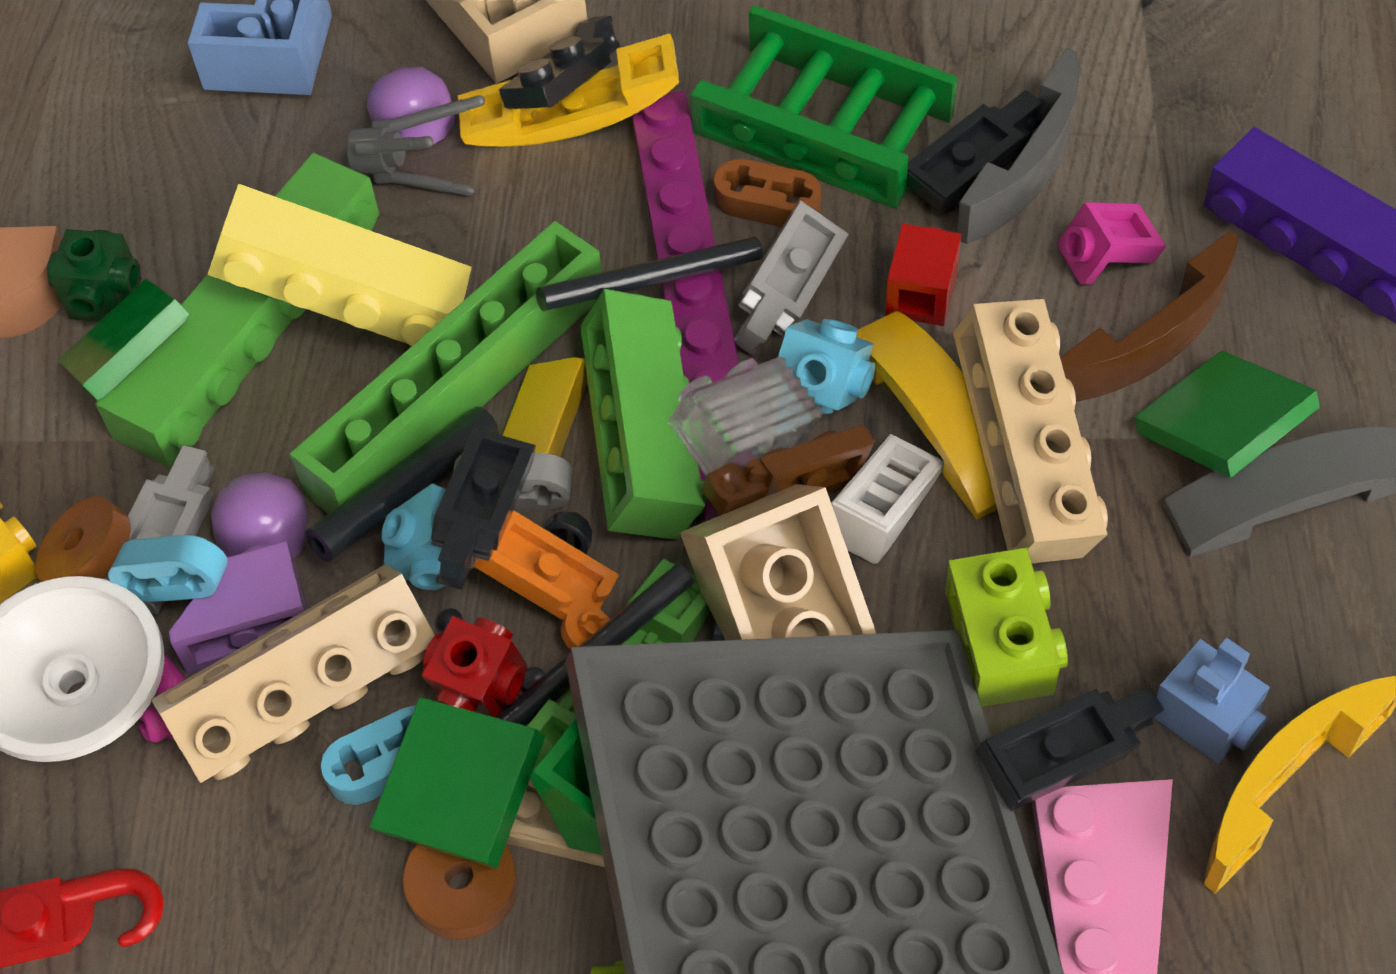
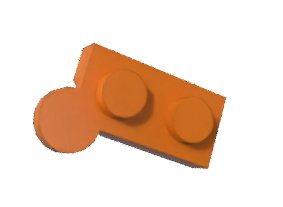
[473,510,619,649]

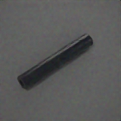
[305,407,499,562]

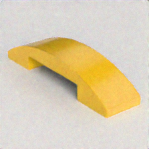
[458,33,679,147]
[856,311,997,520]
[1204,675,1396,894]

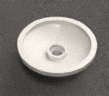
[0,576,164,762]

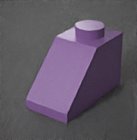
[169,541,308,674]

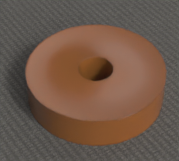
[35,496,131,582]
[403,845,518,940]

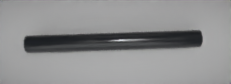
[536,237,763,311]
[495,562,695,726]

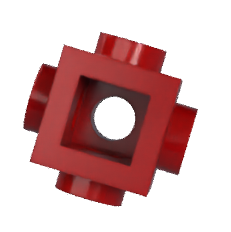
[421,616,528,717]

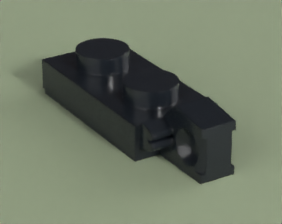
[499,16,620,109]
[907,90,1043,214]
[431,428,536,590]
[975,687,1164,811]

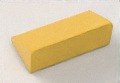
[502,357,588,457]

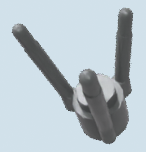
[347,95,485,196]

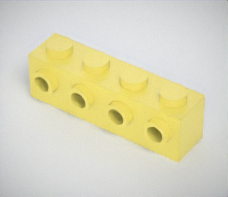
[208,184,472,346]

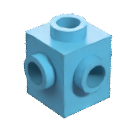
[770,319,875,414]
[382,484,477,591]

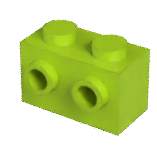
[945,547,1068,707]

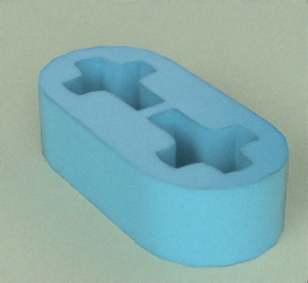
[108,535,228,602]
[321,706,416,805]

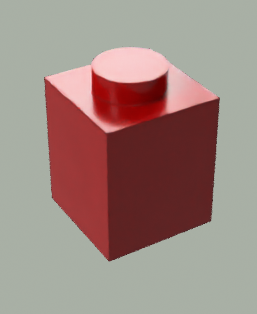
[885,223,962,326]

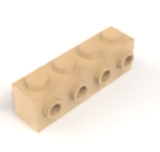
[953,299,1108,563]
[151,564,435,783]

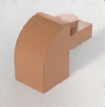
[0,226,62,338]

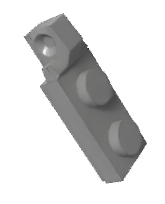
[734,200,849,355]
[103,445,215,615]

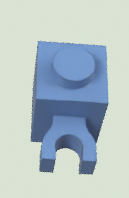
[1154,638,1270,764]

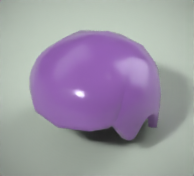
[367,67,455,150]
[211,472,309,558]

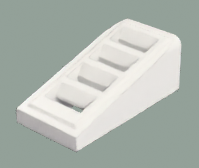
[831,434,943,564]

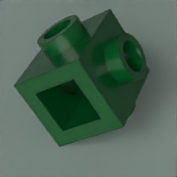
[47,229,142,322]

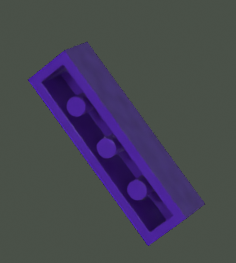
[1203,126,1396,323]

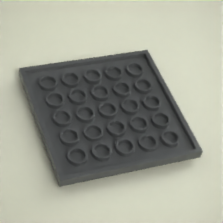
[565,630,1064,974]

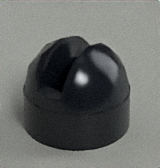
[542,511,592,555]

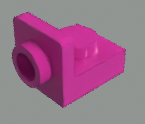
[1057,202,1166,285]

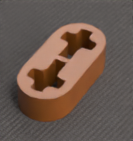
[714,159,821,227]

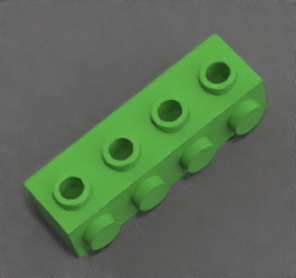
[580,289,707,540]

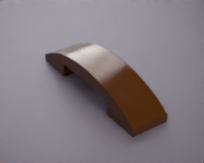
[1060,231,1239,402]

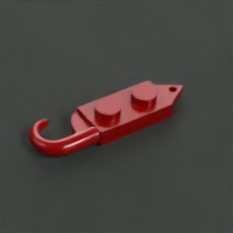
[0,868,164,968]

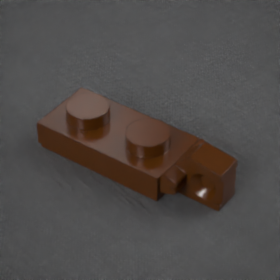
[701,424,875,516]

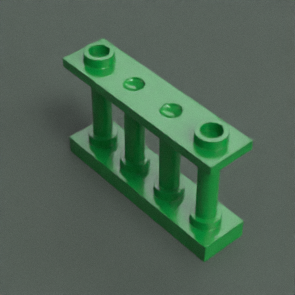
[690,5,957,210]

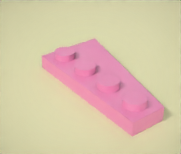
[1031,779,1173,974]

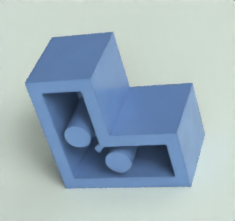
[188,0,332,95]

